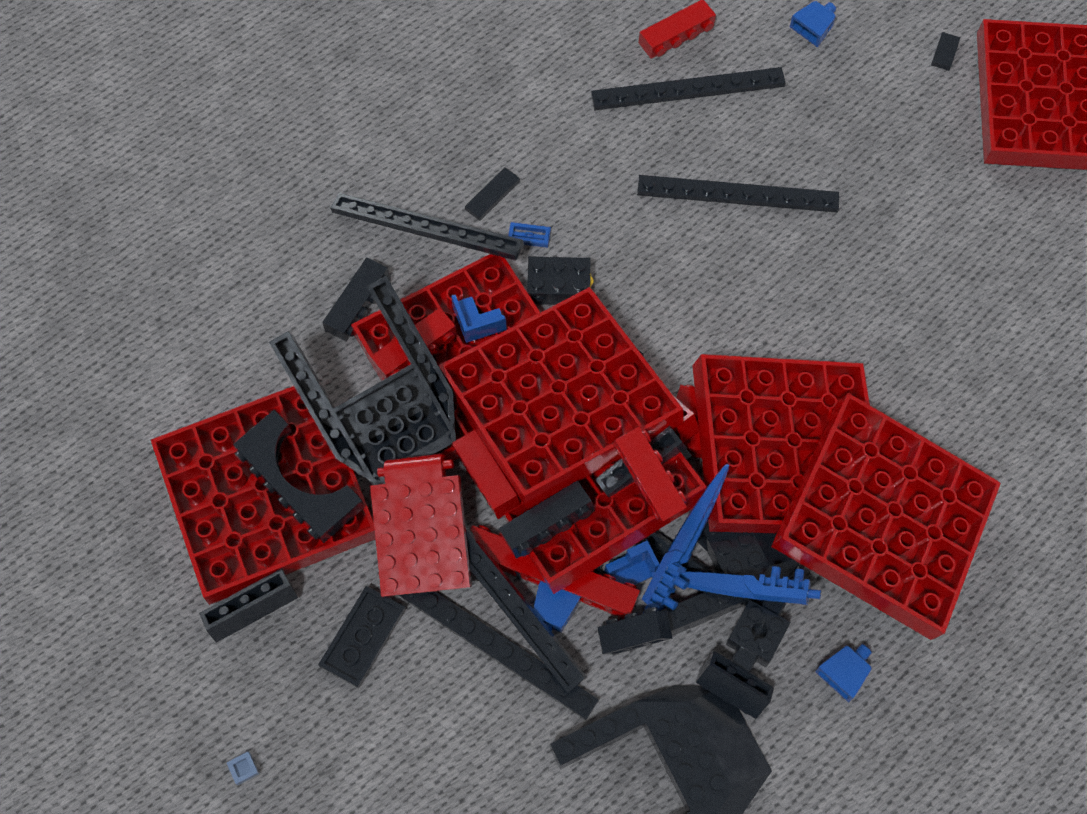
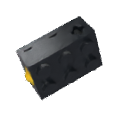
[527,256,594,305]

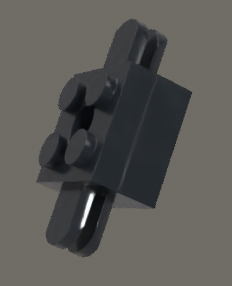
[726,600,791,672]

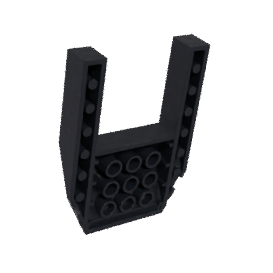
[269,276,456,485]
[661,478,800,636]
[550,686,772,814]

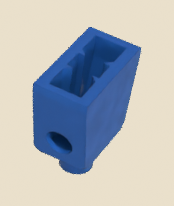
[790,1,836,47]
[533,581,580,633]
[815,644,872,703]

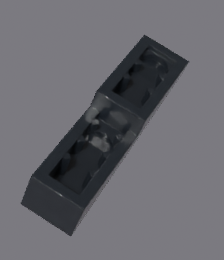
[595,426,687,497]

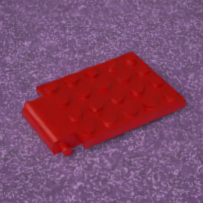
[370,454,472,597]

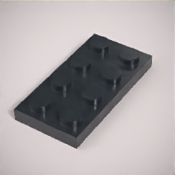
[318,586,406,689]

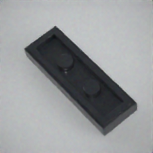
[465,167,520,221]

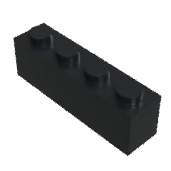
[322,257,390,342]
[498,480,595,559]
[199,568,298,643]

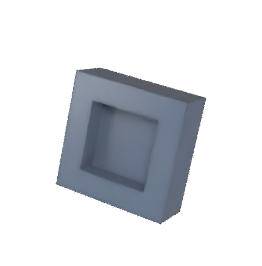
[227,752,259,785]

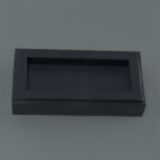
[931,32,961,71]

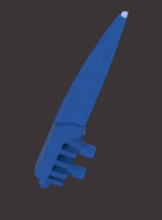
[642,464,729,614]
[649,566,821,605]

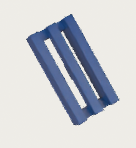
[508,222,551,248]

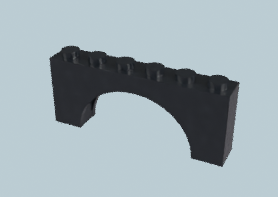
[233,410,365,543]

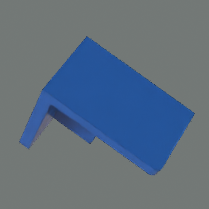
[451,295,506,343]
[604,541,660,585]

